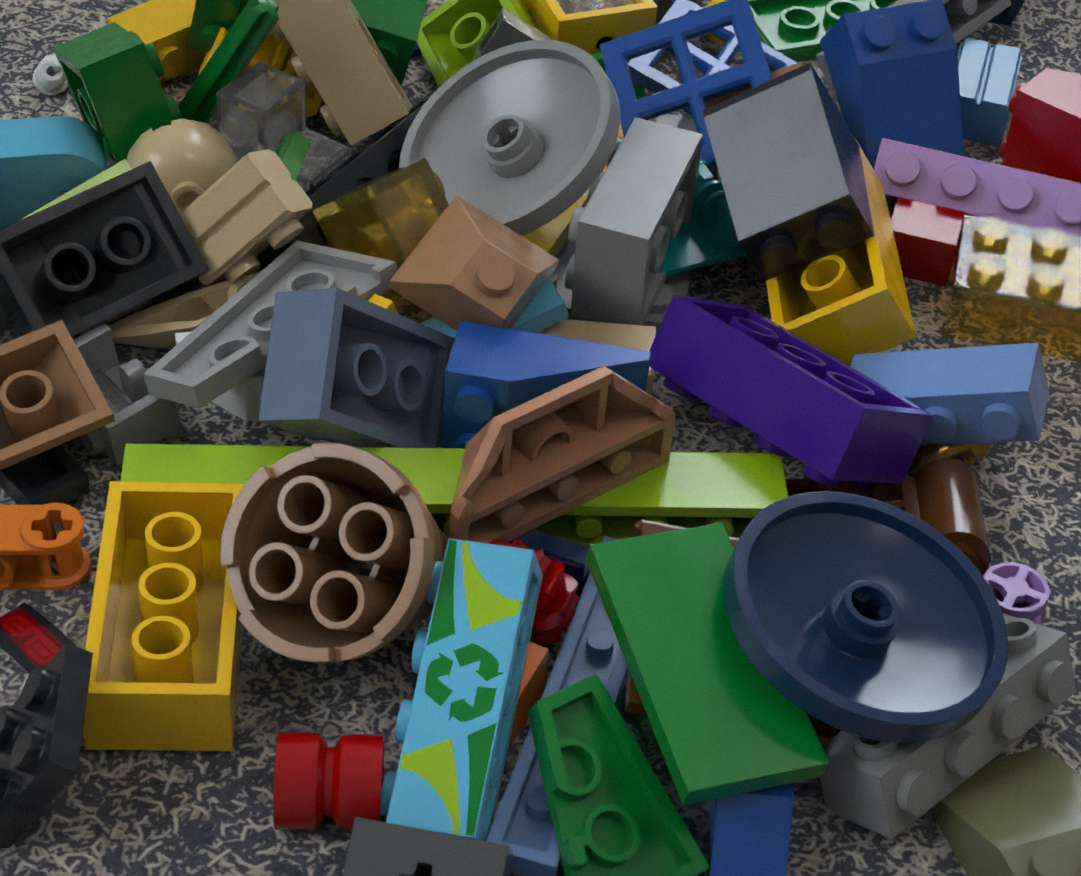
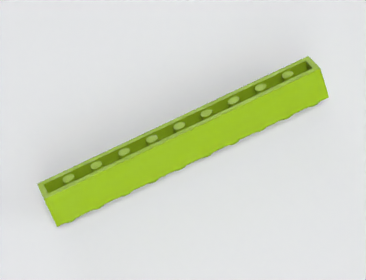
[120,443,788,547]

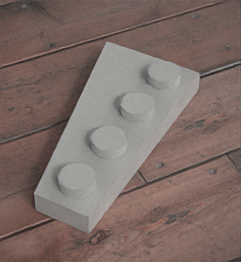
[143,241,398,408]

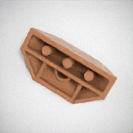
[449,366,676,544]

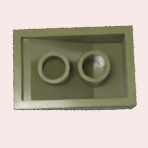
[929,746,1081,876]

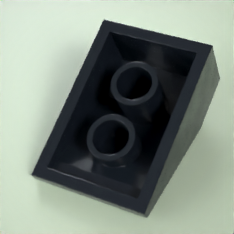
[0,161,210,339]

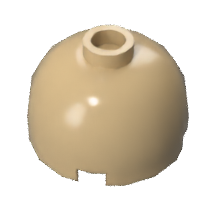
[126,119,239,214]

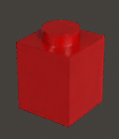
[890,197,965,287]

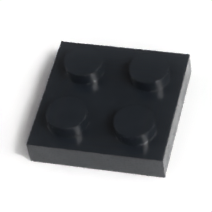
[0,642,93,848]

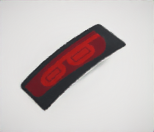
[0,603,76,674]

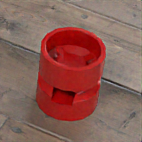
[273,732,385,832]

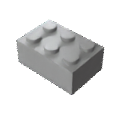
[565,117,703,325]

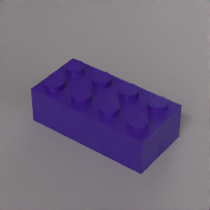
[649,295,934,489]

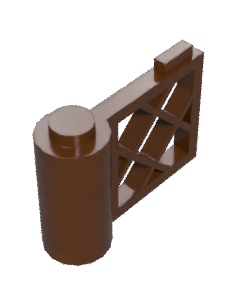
[785,458,991,575]

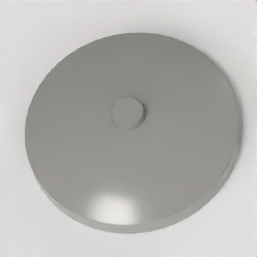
[399,40,620,235]

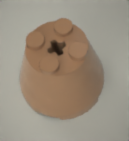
[220,442,448,664]

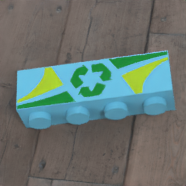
[381,538,543,841]

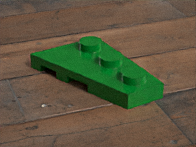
[527,673,711,876]

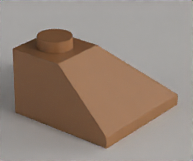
[388,195,559,331]
[0,320,115,470]

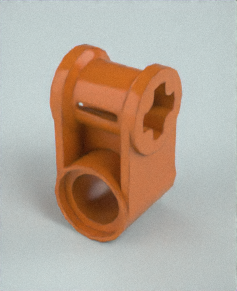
[0,502,92,591]

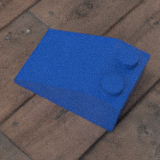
[820,0,964,169]
[442,321,651,449]

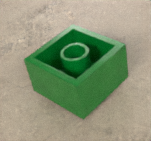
[53,22,183,166]

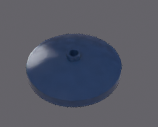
[724,491,1008,742]

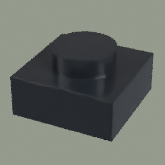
[0,445,90,505]

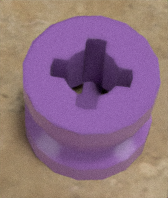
[983,562,1050,625]

